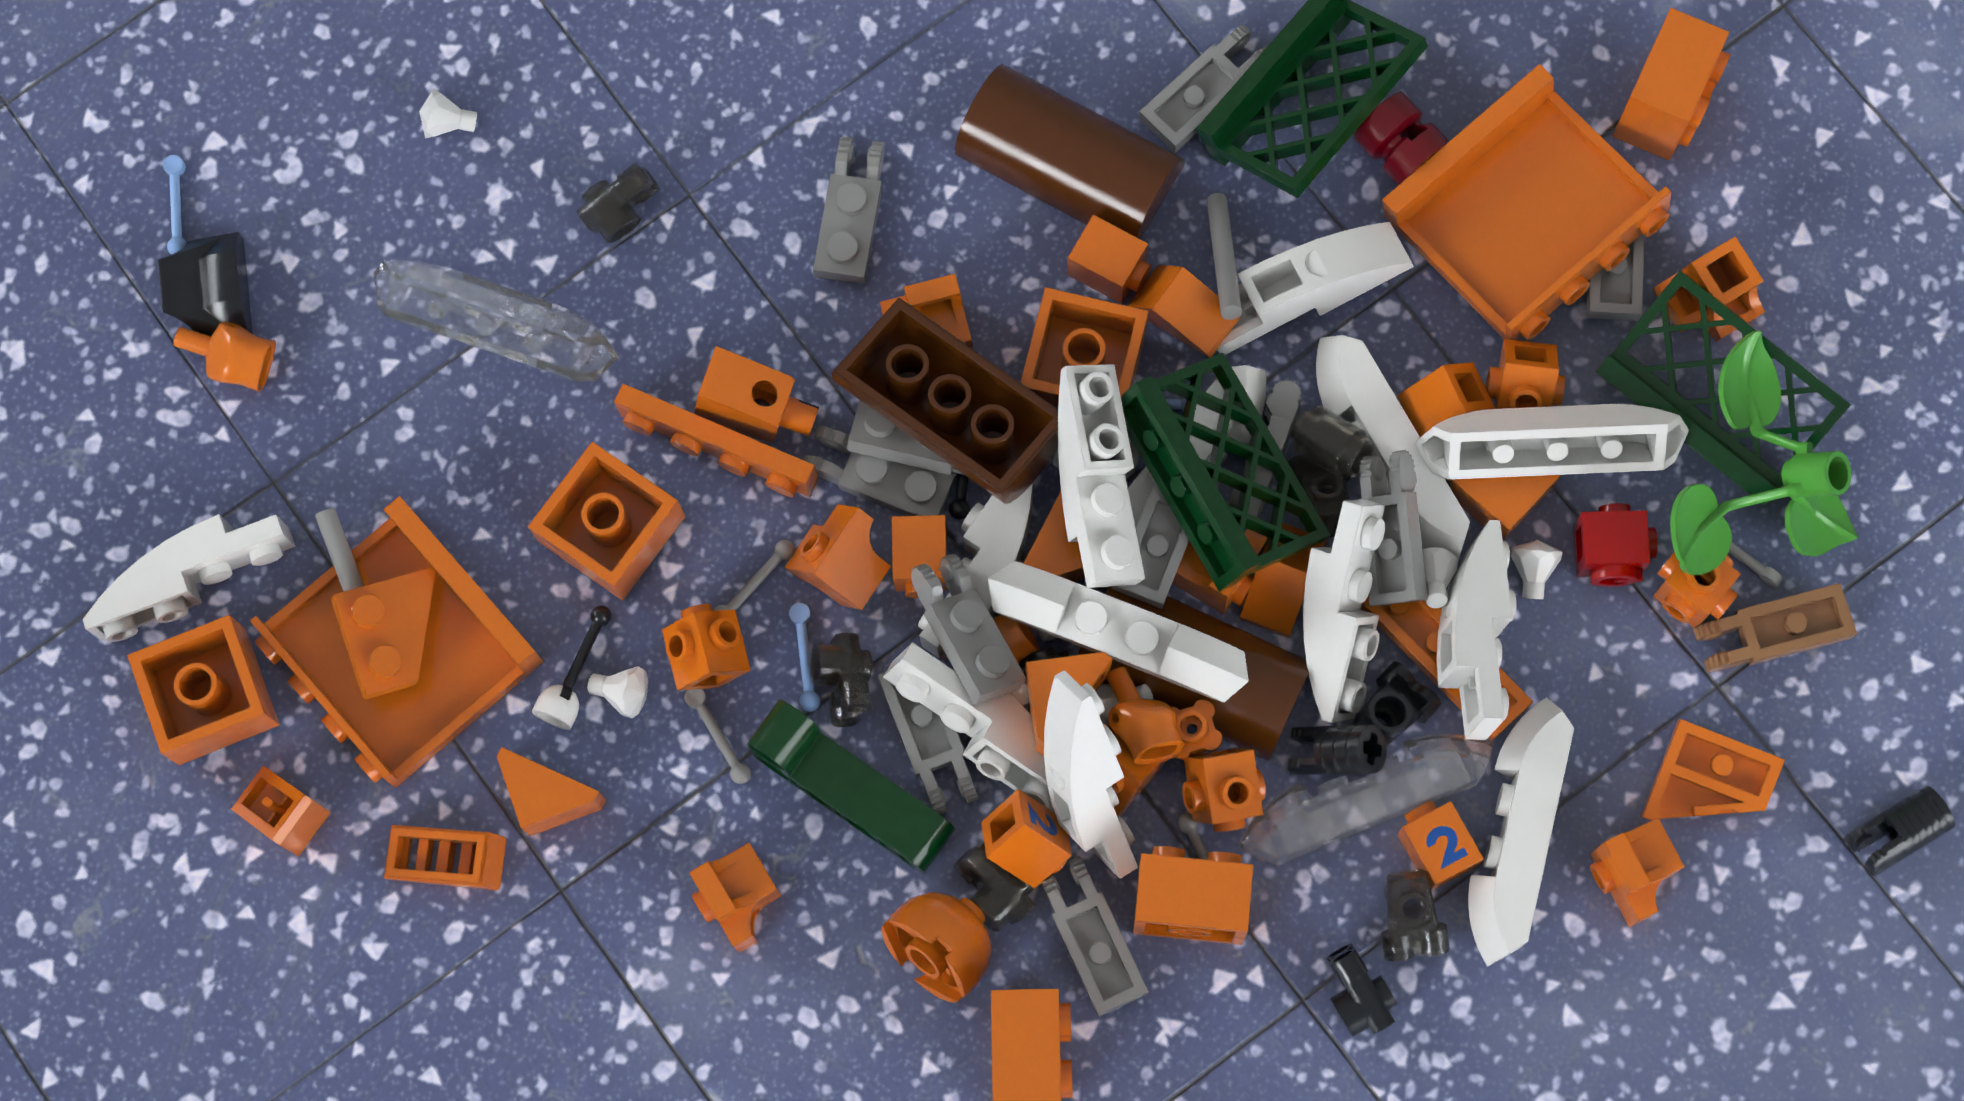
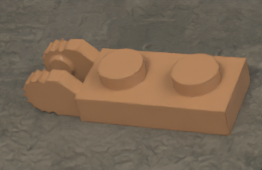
[1693,583,1857,673]

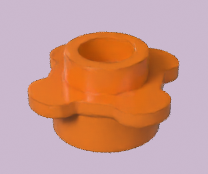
[1172,700,1223,759]

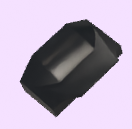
[158,232,253,336]

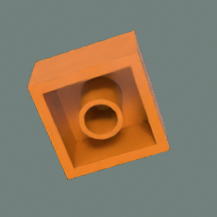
[1612,8,1731,160]
[1020,287,1148,409]
[528,442,686,601]
[127,615,280,765]
[1133,846,1253,945]
[991,989,1073,1101]

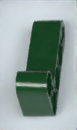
[747,699,956,874]

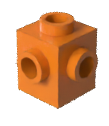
[1486,338,1565,409]
[1653,552,1741,628]
[662,604,751,690]
[1182,748,1266,832]

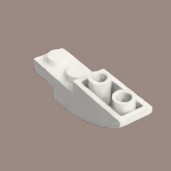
[1217,222,1414,355]
[1058,364,1145,588]
[918,483,1033,658]
[1303,500,1385,723]
[83,514,296,642]
[1437,520,1516,740]
[883,642,1054,812]
[1044,670,1138,879]

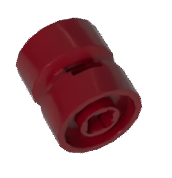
[1353,91,1449,185]

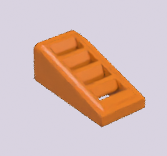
[384,825,506,890]

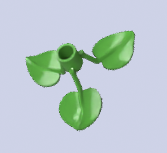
[1670,331,1858,575]

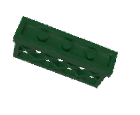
[1196,0,1428,198]
[1595,270,1852,507]
[1121,353,1330,592]

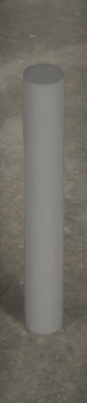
[1207,193,1242,320]
[315,508,364,592]

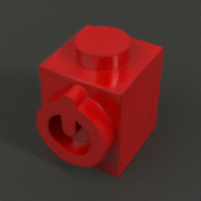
[1573,503,1658,587]

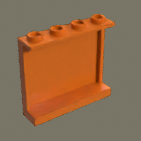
[1382,64,1671,340]
[250,496,544,788]

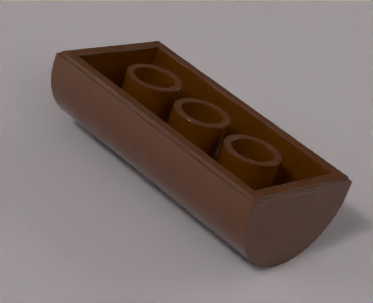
[955,64,1185,239]
[832,298,1058,504]
[1078,586,1309,761]

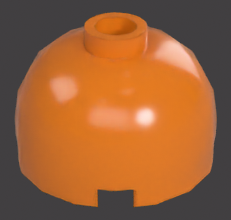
[881,892,992,1003]

